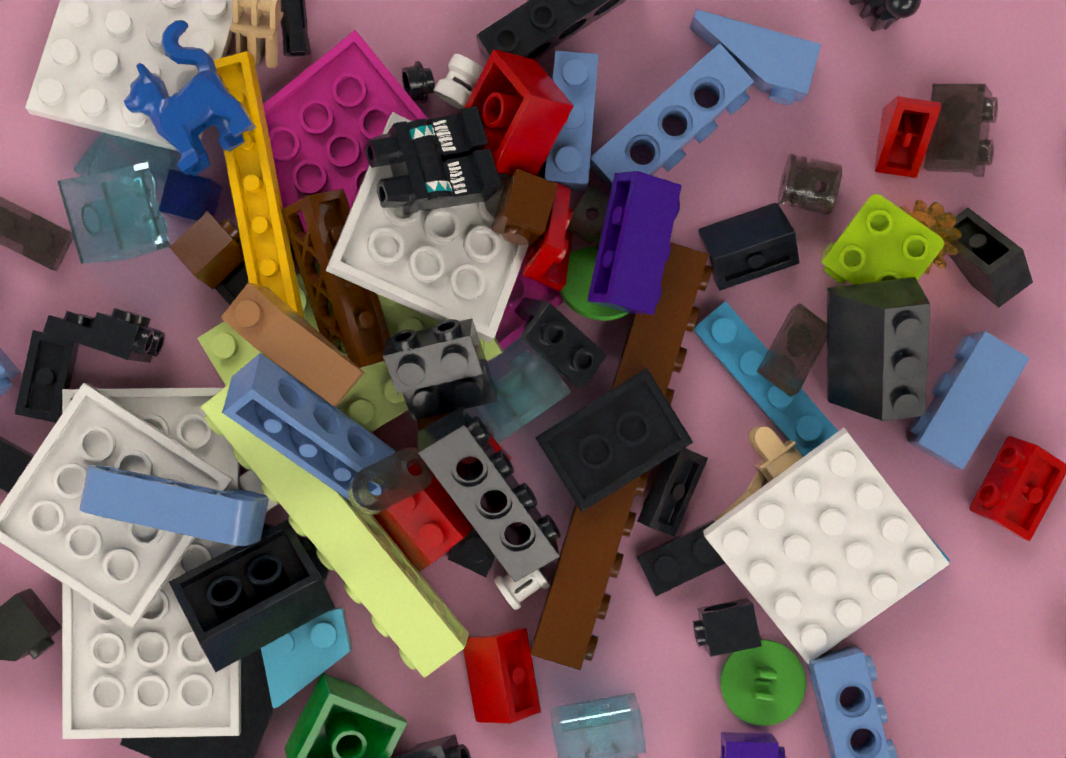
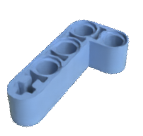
[79,465,269,546]

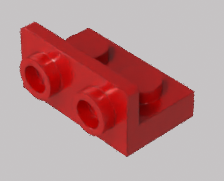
[523,182,573,291]
[969,436,1066,542]

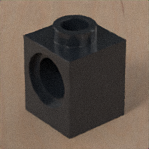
[692,598,762,657]

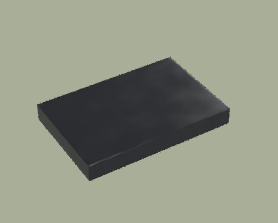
[535,368,693,512]

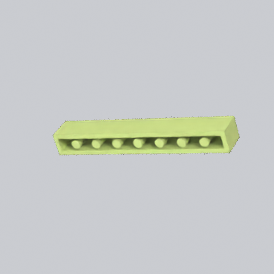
[201,383,469,678]

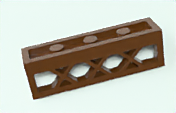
[281,189,391,368]

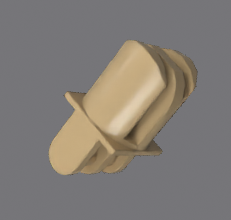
[230,0,283,68]
[748,426,803,482]

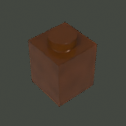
[491,169,558,245]
[169,211,244,289]

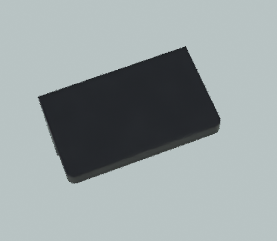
[698,203,800,291]

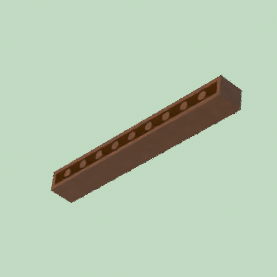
[530,242,712,671]

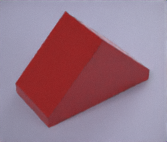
[875,96,941,178]

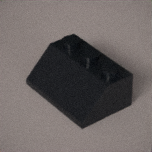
[827,277,930,421]
[169,520,335,673]

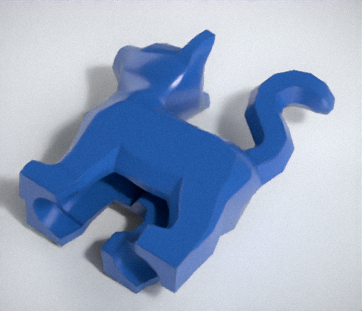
[124,20,256,176]

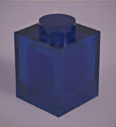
[158,169,222,223]

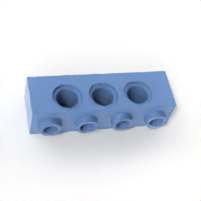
[590,43,754,189]
[222,353,395,508]
[807,645,898,758]

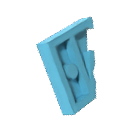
[261,607,352,708]

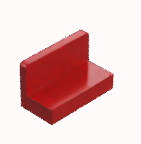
[463,628,541,724]

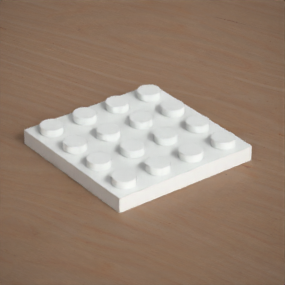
[25,0,234,151]
[325,112,528,343]
[0,383,234,628]
[703,428,949,664]

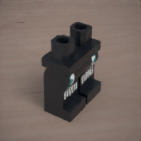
[364,106,501,215]

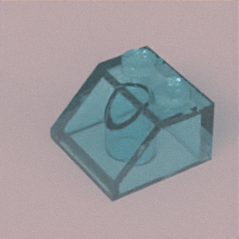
[57,162,170,264]
[474,349,571,444]
[551,693,646,758]

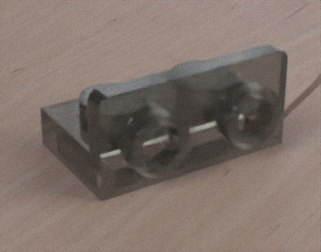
[924,84,998,177]

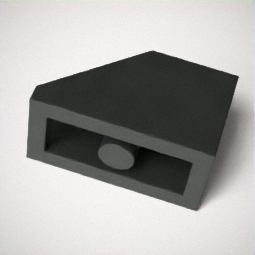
[935,208,1033,308]
[0,588,62,662]

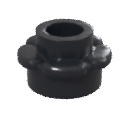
[402,61,435,104]

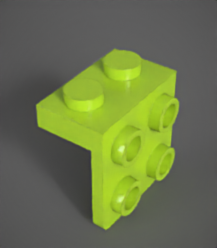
[821,193,944,285]

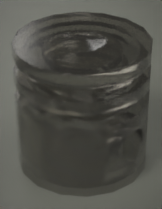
[778,153,842,215]
[566,185,610,249]

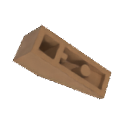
[220,282,365,407]

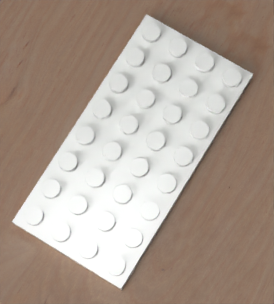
[62,388,241,739]

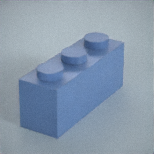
[545,51,599,191]
[908,331,1030,470]

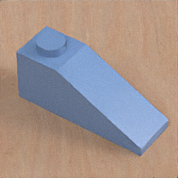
[690,9,822,105]

